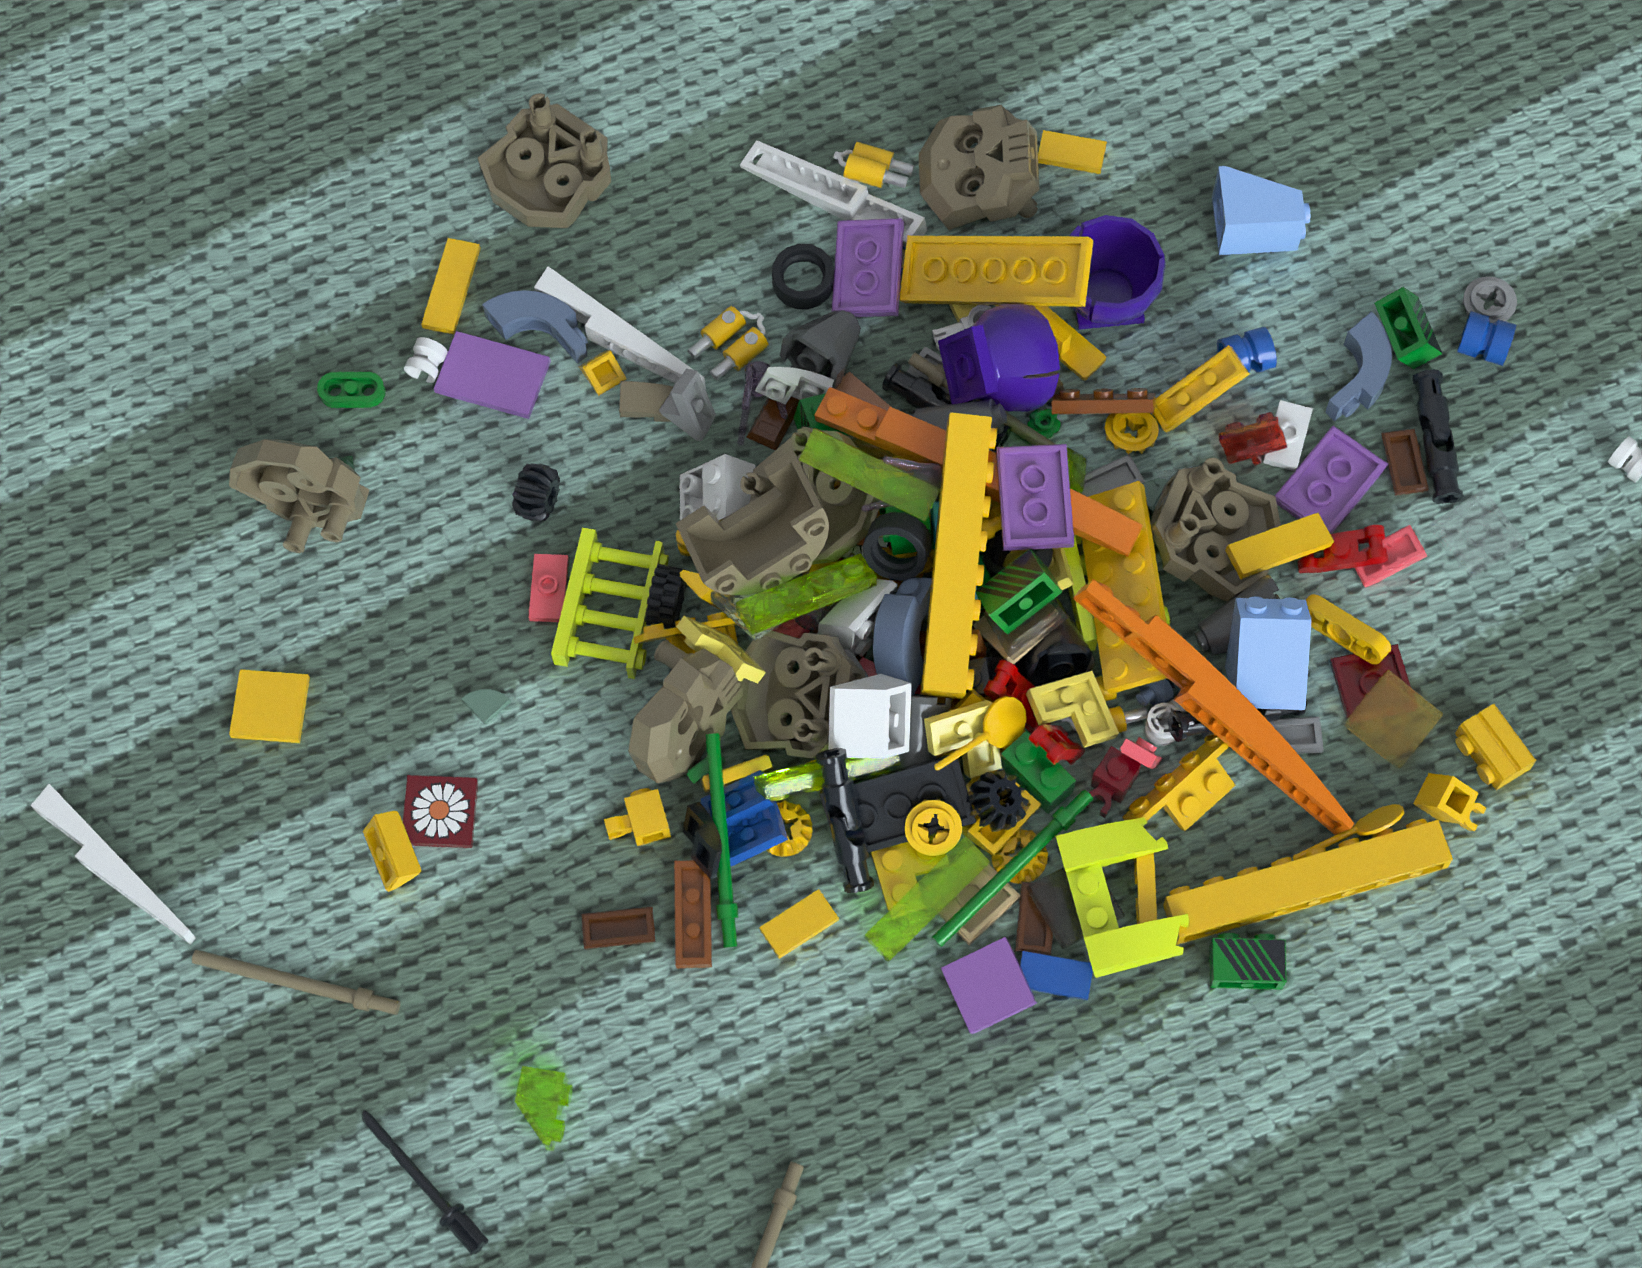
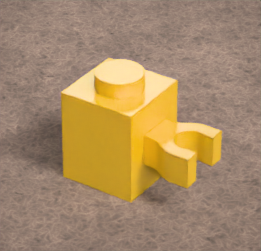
[1413,773,1486,831]
[604,788,671,846]

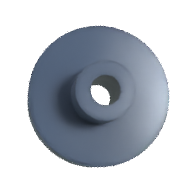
[1136,679,1173,706]

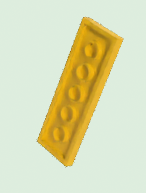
[899,235,1093,307]
[1082,481,1167,694]

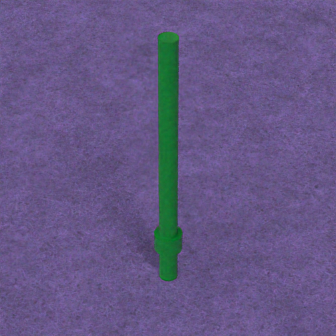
[705,733,739,948]
[932,789,1094,947]

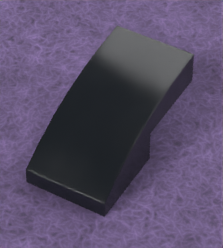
[682,802,722,879]

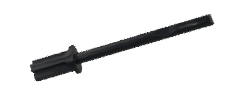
[362,1110,489,1255]

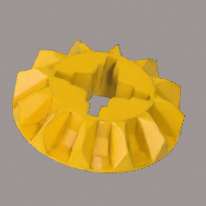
[1104,413,1159,455]
[905,799,962,856]
[766,800,813,857]
[991,829,1048,884]

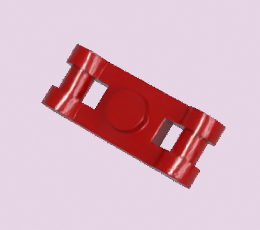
[1297,524,1388,573]
[983,660,1051,733]
[1028,724,1086,765]

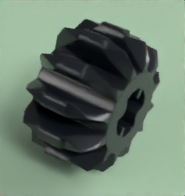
[512,463,560,521]
[966,770,1029,832]

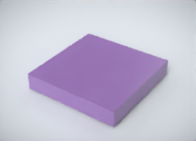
[941,937,1037,1034]

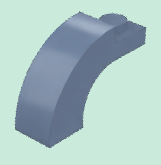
[482,291,588,363]
[1325,311,1392,421]
[873,577,932,695]

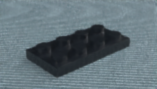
[820,755,976,853]

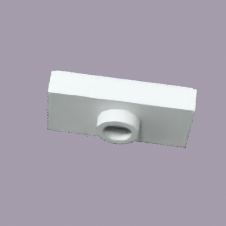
[1263,400,1313,471]

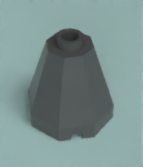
[780,310,861,389]

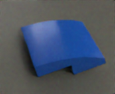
[701,770,788,866]

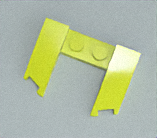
[1056,817,1190,978]

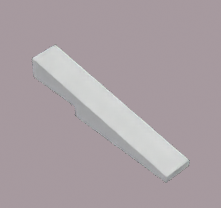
[740,140,927,248]
[534,266,706,390]
[31,784,196,945]

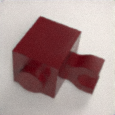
[1086,746,1142,818]

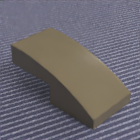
[619,381,673,422]

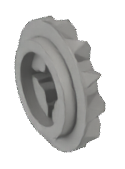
[1462,276,1517,323]

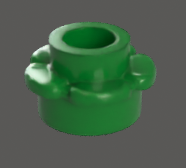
[1027,408,1061,439]

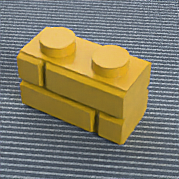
[1455,704,1536,790]

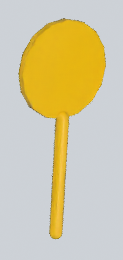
[934,696,1026,770]
[1293,804,1404,860]

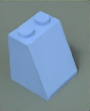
[1212,166,1310,255]
[1225,596,1311,710]

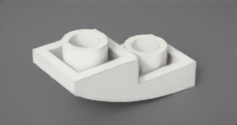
[755,367,834,405]

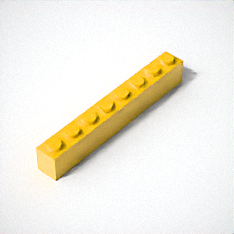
[920,412,997,699]
[1163,819,1453,945]

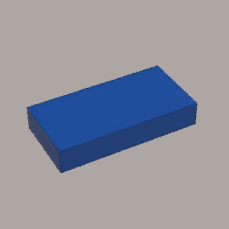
[1020,951,1093,1000]

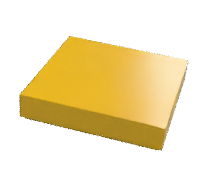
[229,669,310,743]

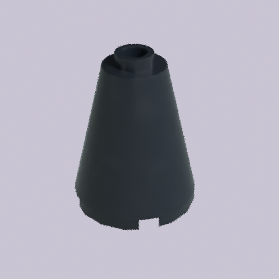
[1025,596,1095,687]

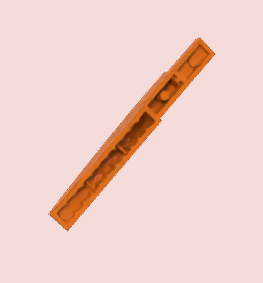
[814,387,1143,557]
[1073,579,1355,835]

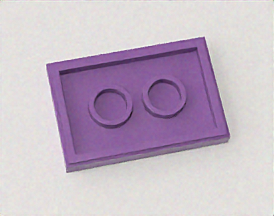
[832,218,904,317]
[434,331,551,419]
[1275,425,1388,534]
[996,444,1074,551]

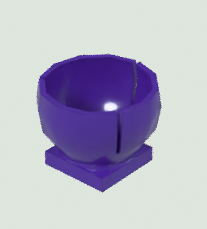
[1069,215,1166,330]
[938,304,1060,412]

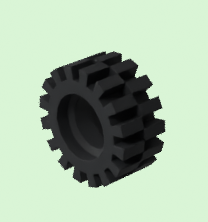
[645,564,687,629]

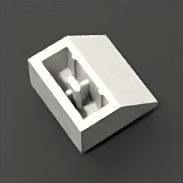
[679,454,755,521]
[818,578,897,657]
[828,674,911,759]

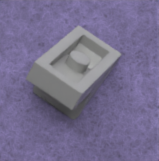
[659,369,716,441]

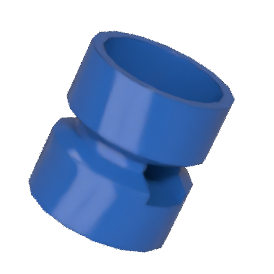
[1457,311,1516,366]
[1217,326,1277,373]

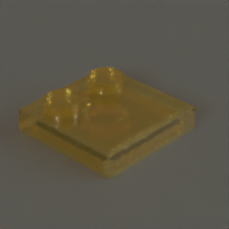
[1343,670,1443,769]

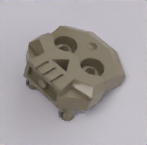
[478,93,611,228]
[919,104,1040,230]
[740,427,885,565]
[229,439,370,554]
[1150,458,1281,601]
[731,628,866,759]
[628,640,744,784]

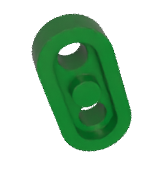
[317,372,386,408]

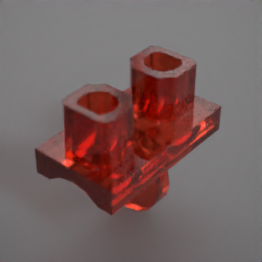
[1218,412,1288,465]

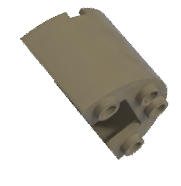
[675,449,829,595]

